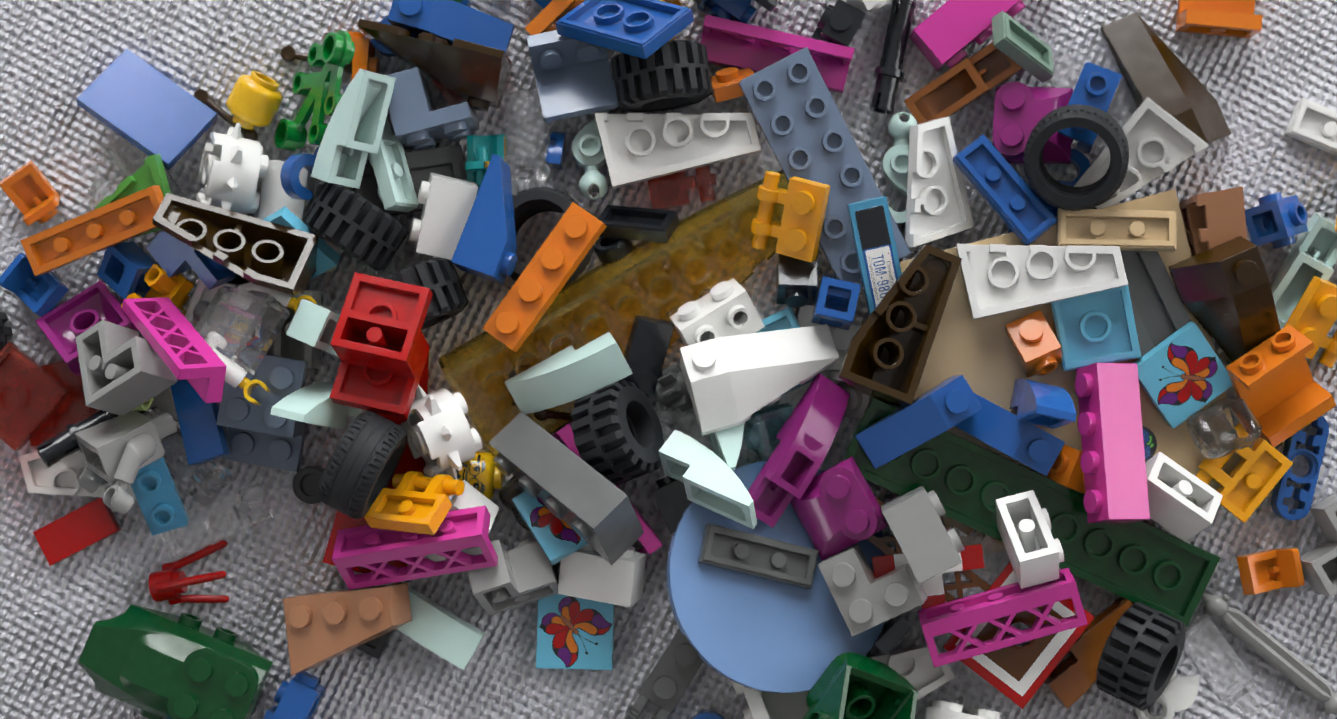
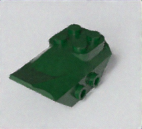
[78,604,273,719]
[802,652,918,719]

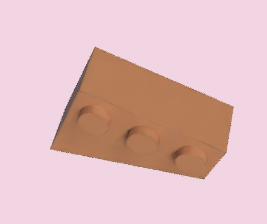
[1179,186,1247,256]
[283,582,412,676]

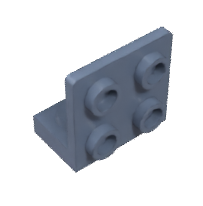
[526,30,618,122]

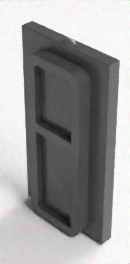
[353,145,467,216]
[1120,250,1191,358]

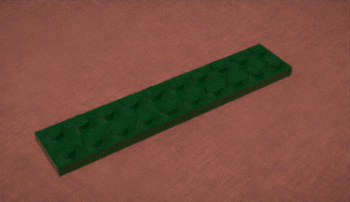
[841,397,1220,627]

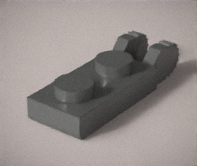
[625,629,704,719]

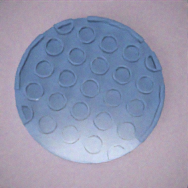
[666,461,886,693]

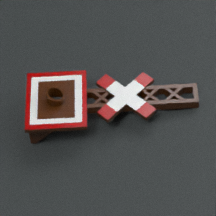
[867,497,1095,709]

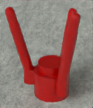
[148,540,229,605]

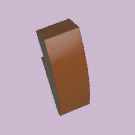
[904,42,1024,124]
[1044,597,1132,709]

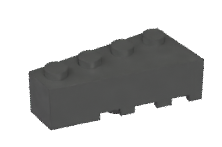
[489,411,644,565]

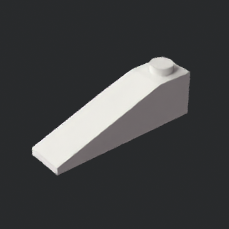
[680,324,839,436]

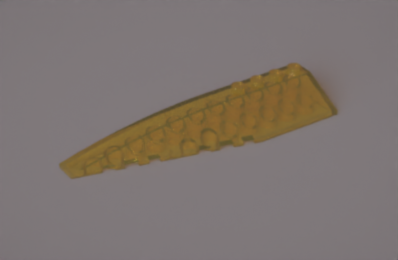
[437,170,789,457]

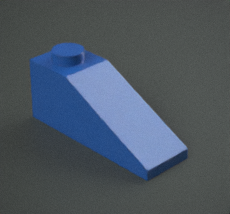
[387,0,515,54]
[451,154,517,285]
[854,375,983,469]
[955,392,1065,476]

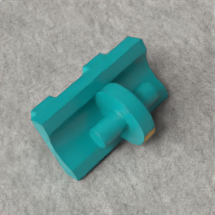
[465,134,507,196]

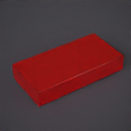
[33,497,121,566]

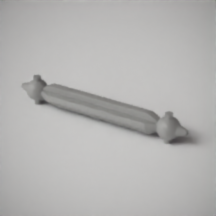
[1201,592,1337,715]

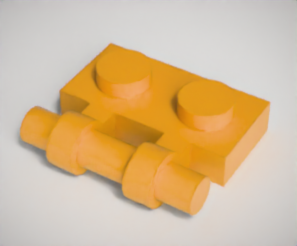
[750,171,831,262]
[1283,276,1337,368]
[1195,422,1293,523]
[364,471,465,535]

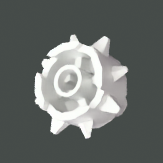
[196,123,268,215]
[401,384,482,480]

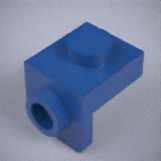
[0,253,69,317]

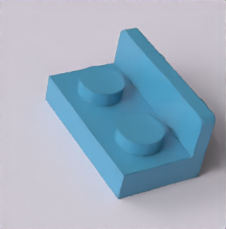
[130,457,189,536]

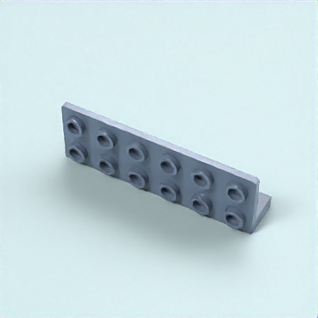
[739,47,911,283]

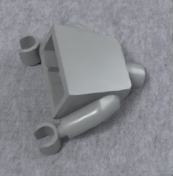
[74,411,177,514]

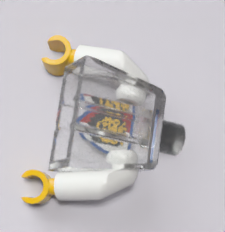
[193,282,317,405]

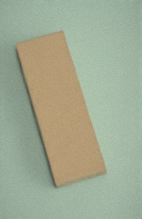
[1056,208,1177,252]

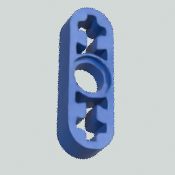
[1271,416,1329,520]

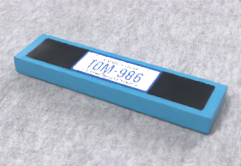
[846,196,902,316]

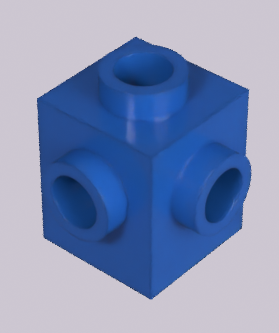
[1245,192,1308,249]

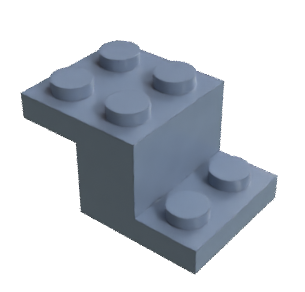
[342,67,479,151]
[216,348,308,472]

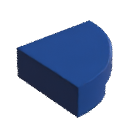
[546,131,566,170]

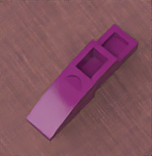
[748,373,850,528]

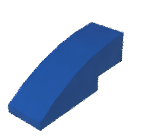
[1010,378,1077,429]

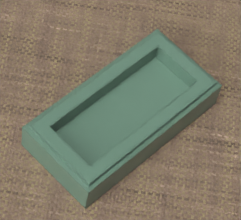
[991,11,1054,83]

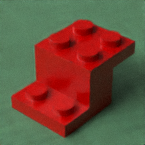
[329,272,433,419]

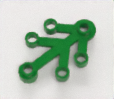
[274,30,355,151]

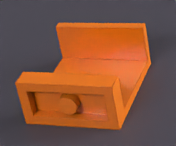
[1175,0,1263,38]
[1226,324,1336,447]

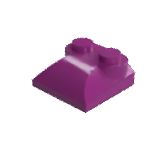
[993,82,1073,164]
[35,280,139,376]
[790,456,889,560]

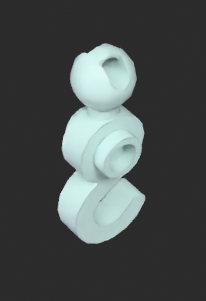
[571,110,610,201]
[881,112,917,225]

